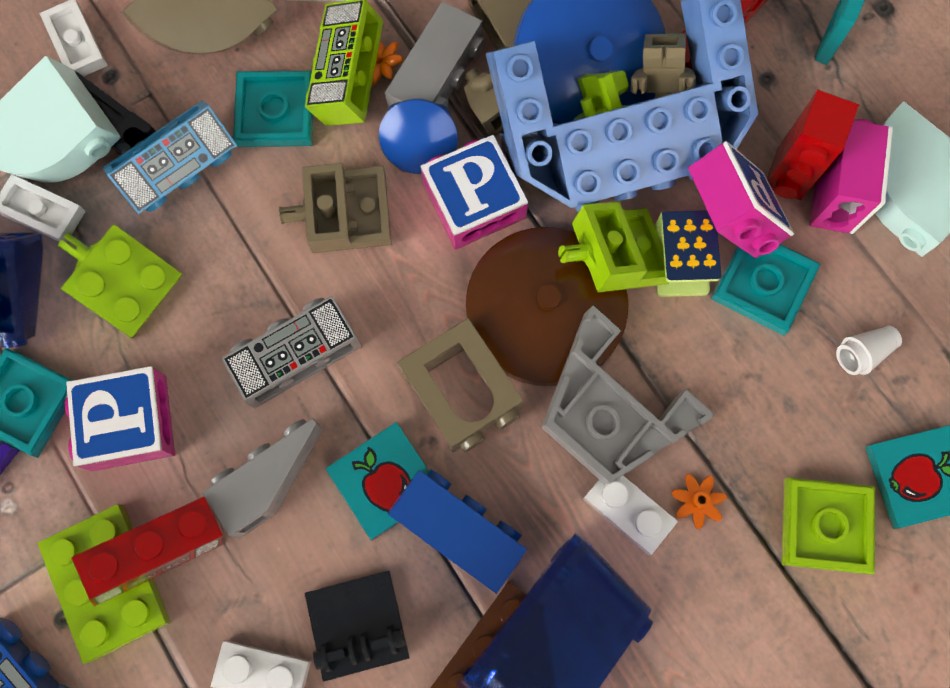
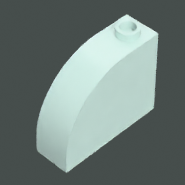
[0,56,121,183]
[875,101,950,257]

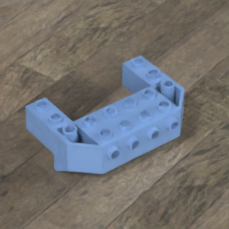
[485,0,758,212]

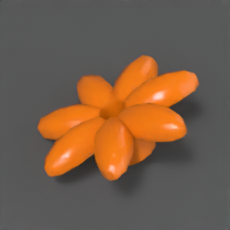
[372,41,404,85]
[671,474,727,530]

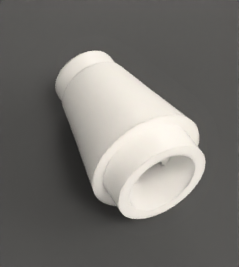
[836,325,902,375]

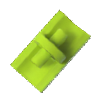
[574,70,629,120]

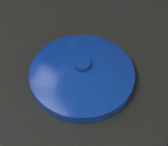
[514,0,666,124]

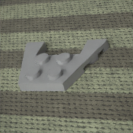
[541,306,714,484]

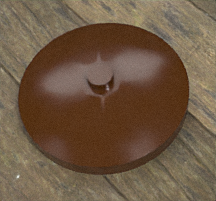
[466,227,628,386]

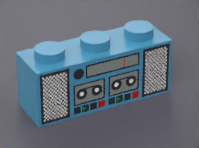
[103,100,237,214]

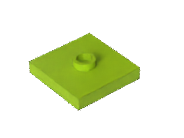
[782,477,875,575]

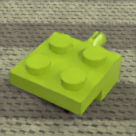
[558,202,670,292]
[57,224,182,339]

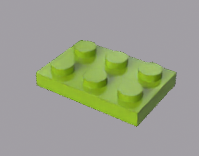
[37,504,171,665]

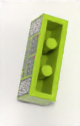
[305,0,384,126]

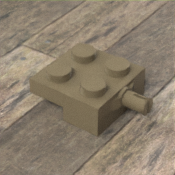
[279,163,392,253]

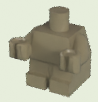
[631,33,696,98]
[464,69,504,137]

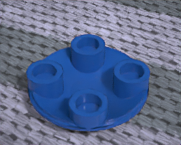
[379,99,458,174]

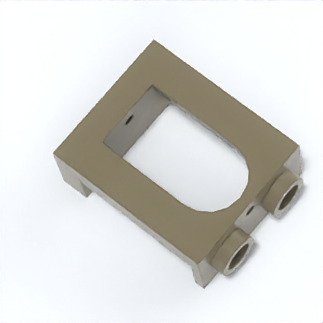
[397,318,524,453]

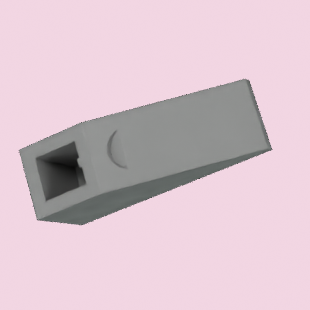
[202,418,323,538]

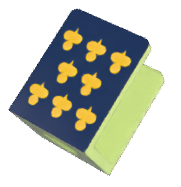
[655,210,722,297]

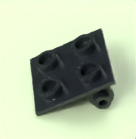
[305,570,410,682]

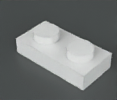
[39,0,108,77]
[0,174,86,243]
[583,476,678,555]
[210,640,311,688]

